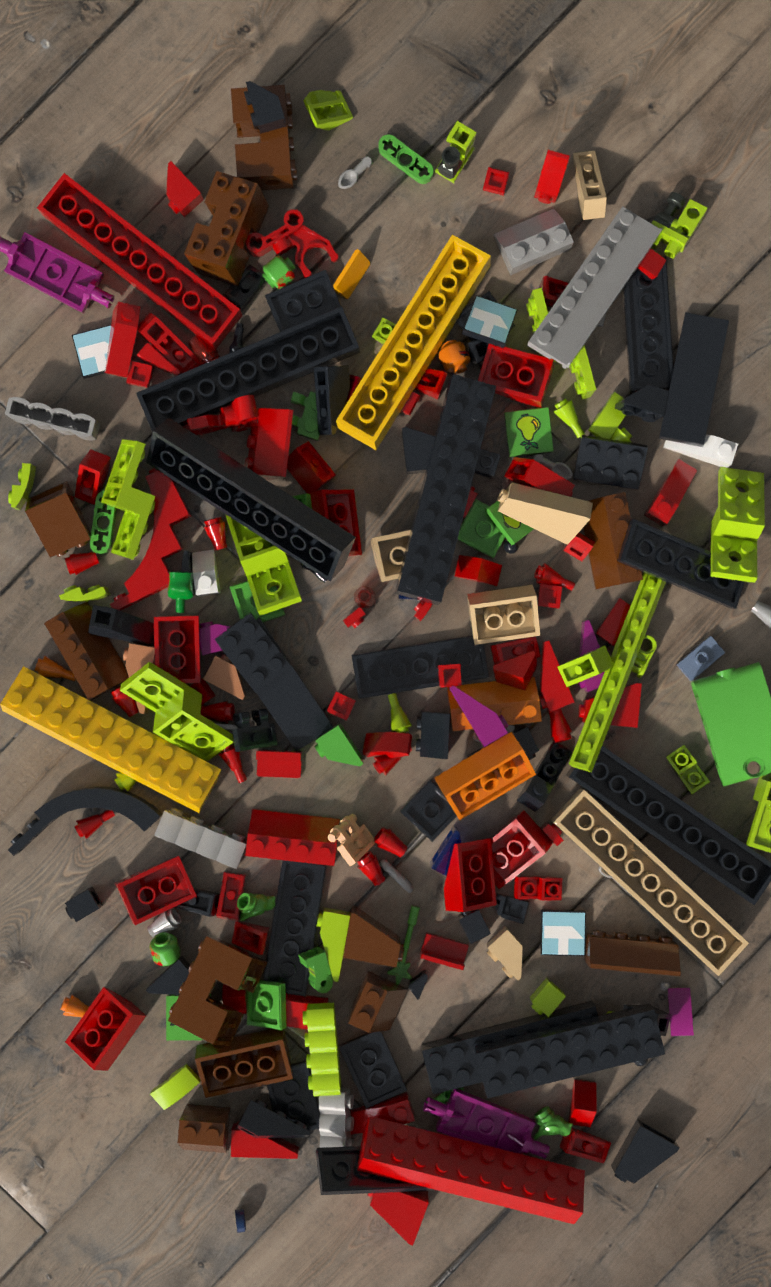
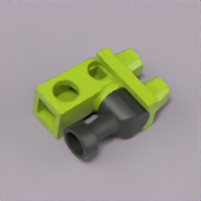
[435,121,477,183]
[651,192,708,259]

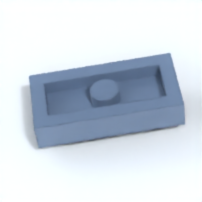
[676,636,725,681]

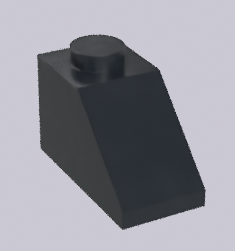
[146,956,190,995]

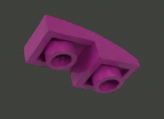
[668,988,694,1036]

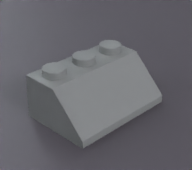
[493,209,574,275]

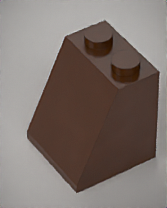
[25,481,91,558]
[343,906,404,967]
[348,971,408,1033]
[177,1104,231,1153]

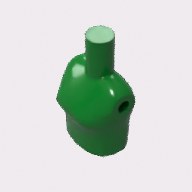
[168,571,193,613]

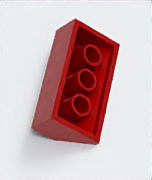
[245,809,340,866]

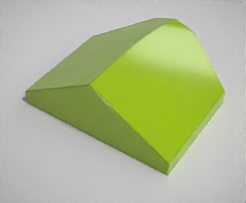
[303,90,353,131]

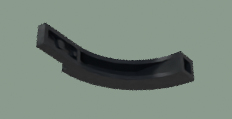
[8,787,163,856]

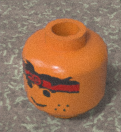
[438,340,471,375]

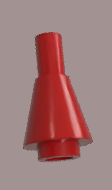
[534,563,575,591]
[218,743,247,783]
[373,748,412,775]
[74,810,116,839]

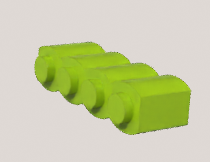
[303,1002,341,1097]

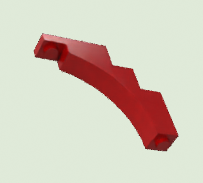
[110,468,192,611]

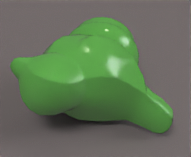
[237,893,276,921]
[533,1106,573,1140]

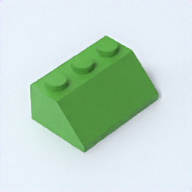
[314,723,364,766]

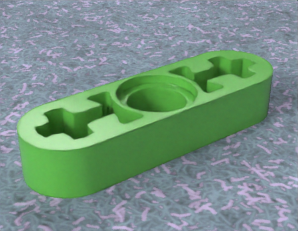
[378,135,433,184]
[90,490,117,555]

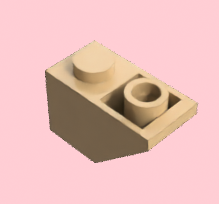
[486,926,522,981]

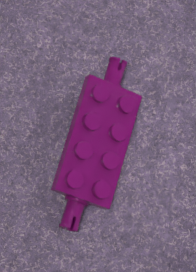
[0,232,115,314]
[423,1089,550,1159]

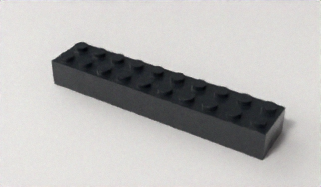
[136,306,360,432]
[394,374,496,605]
[146,418,356,582]
[566,746,771,905]

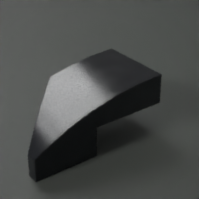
[494,893,530,924]

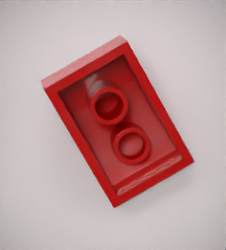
[478,344,554,408]
[491,810,553,889]
[444,838,497,912]
[115,855,197,925]

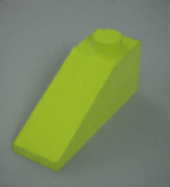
[317,908,351,982]

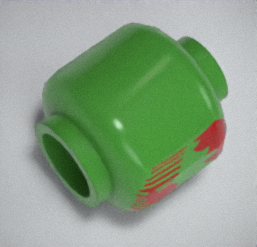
[262,255,295,289]
[149,932,181,966]

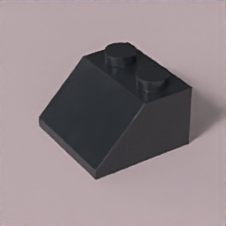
[416,712,450,759]

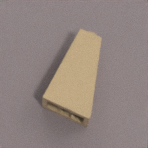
[497,482,593,545]

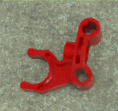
[246,209,338,278]
[183,395,259,436]

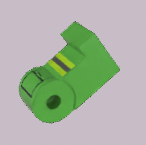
[298,947,333,993]

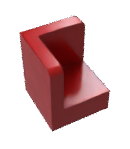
[438,664,462,688]

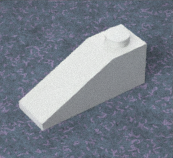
[663,434,738,468]

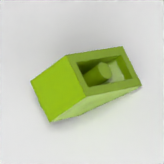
[558,646,614,687]

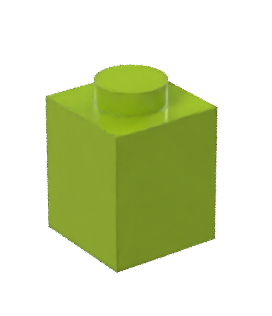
[530,977,566,1017]

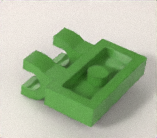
[291,391,320,441]

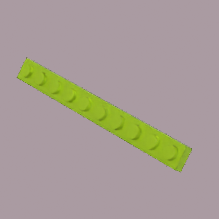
[569,573,666,773]

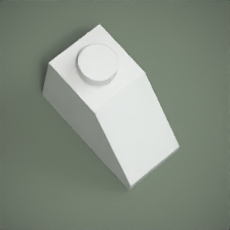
[192,550,221,597]

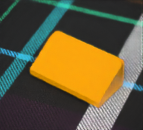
[333,249,370,299]

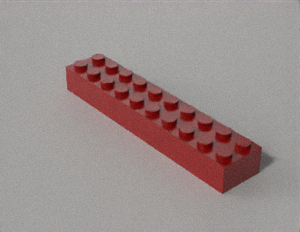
[37,173,243,350]
[357,1116,585,1224]

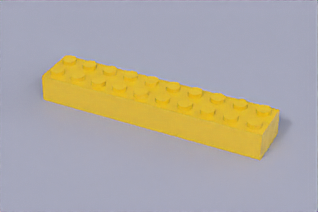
[336,235,491,450]
[0,666,221,813]

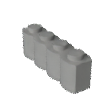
[5,397,100,441]
[154,807,247,869]
[319,1087,355,1148]

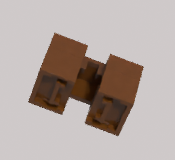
[231,85,297,191]
[184,171,269,286]
[168,936,268,1046]

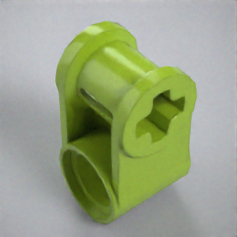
[631,635,657,678]

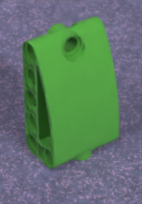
[691,662,771,787]

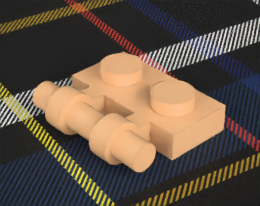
[328,814,375,866]

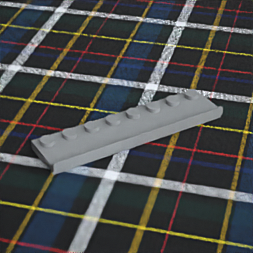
[528,206,663,369]

